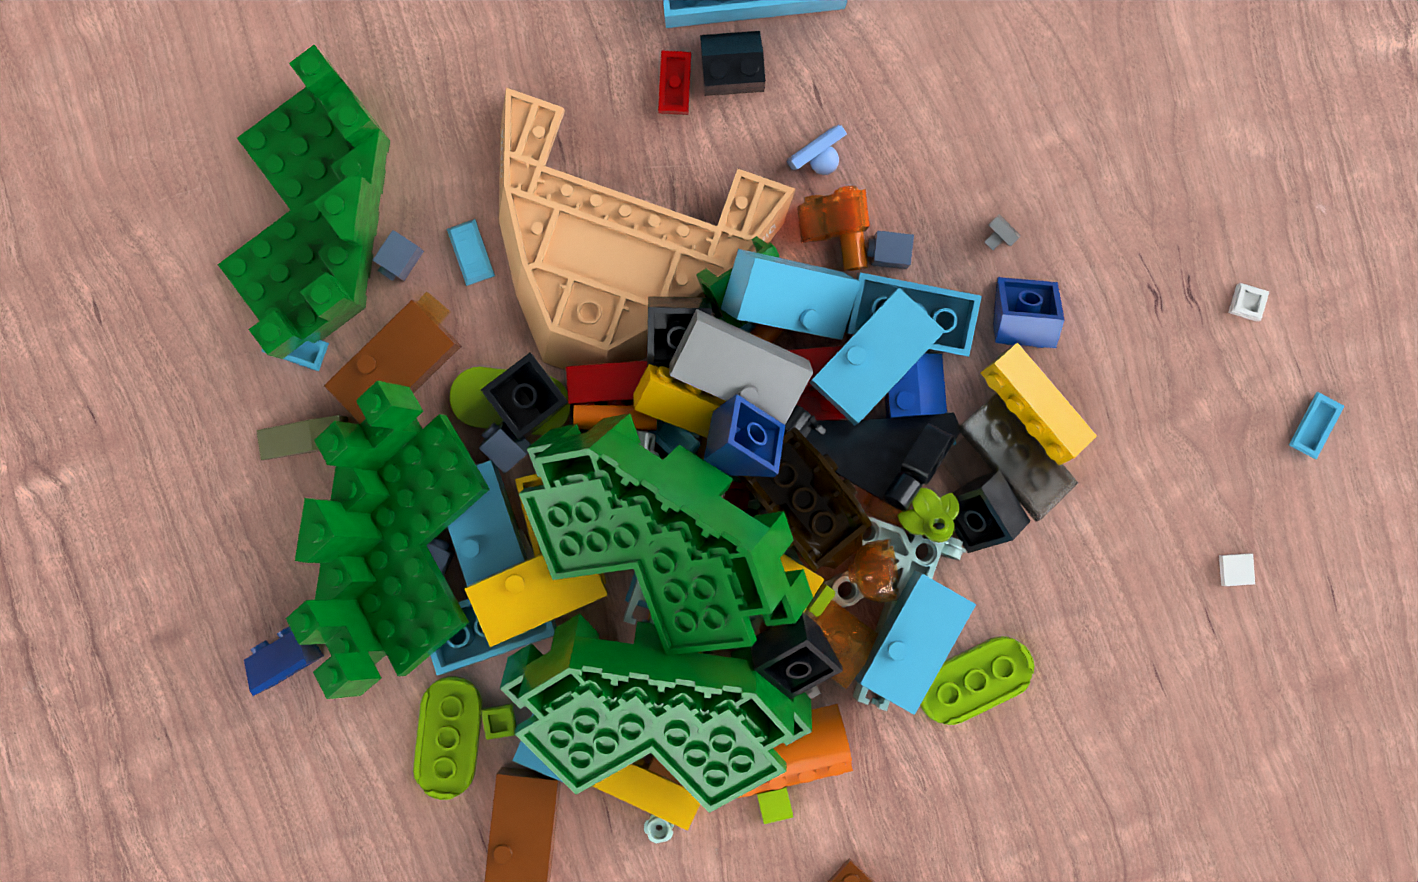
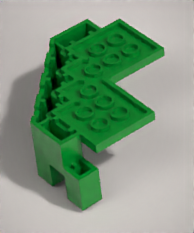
[217,45,390,359]
[285,381,490,699]
[519,413,813,655]
[500,613,812,813]

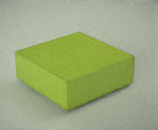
[807,583,836,617]
[481,703,516,740]
[757,787,794,824]

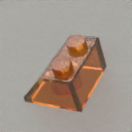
[812,600,878,689]

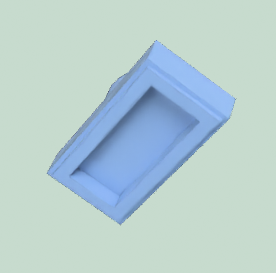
[786,125,847,175]

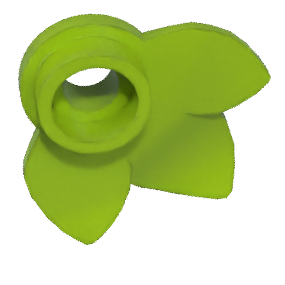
[898,488,959,543]

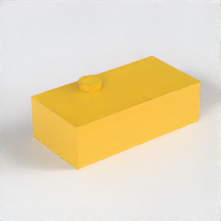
[465,553,608,647]

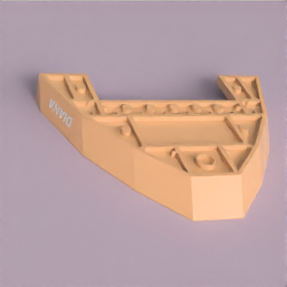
[499,88,795,370]

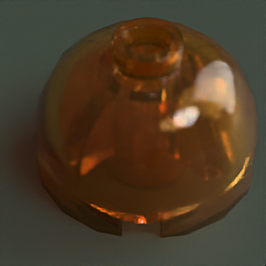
[848,538,899,602]

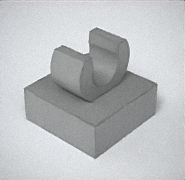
[985,214,1020,250]

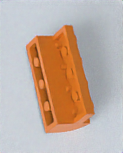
[738,704,853,798]

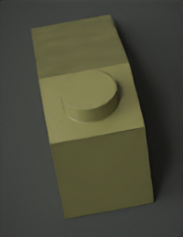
[256,415,349,460]

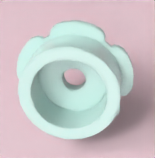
[941,537,966,560]
[644,814,674,843]

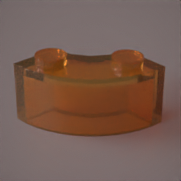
[797,186,870,243]

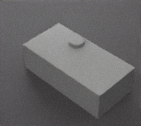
[669,309,813,425]

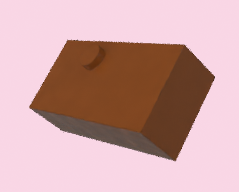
[324,300,462,424]
[484,767,561,882]

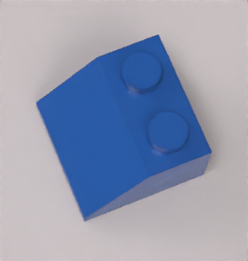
[993,277,1065,348]
[884,354,947,419]
[704,394,785,477]
[244,627,324,696]

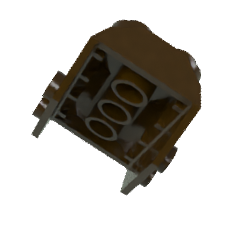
[737,427,873,572]

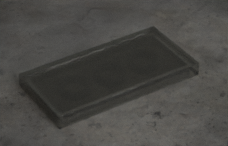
[957,392,1078,522]

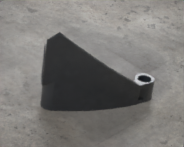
[784,405,961,512]

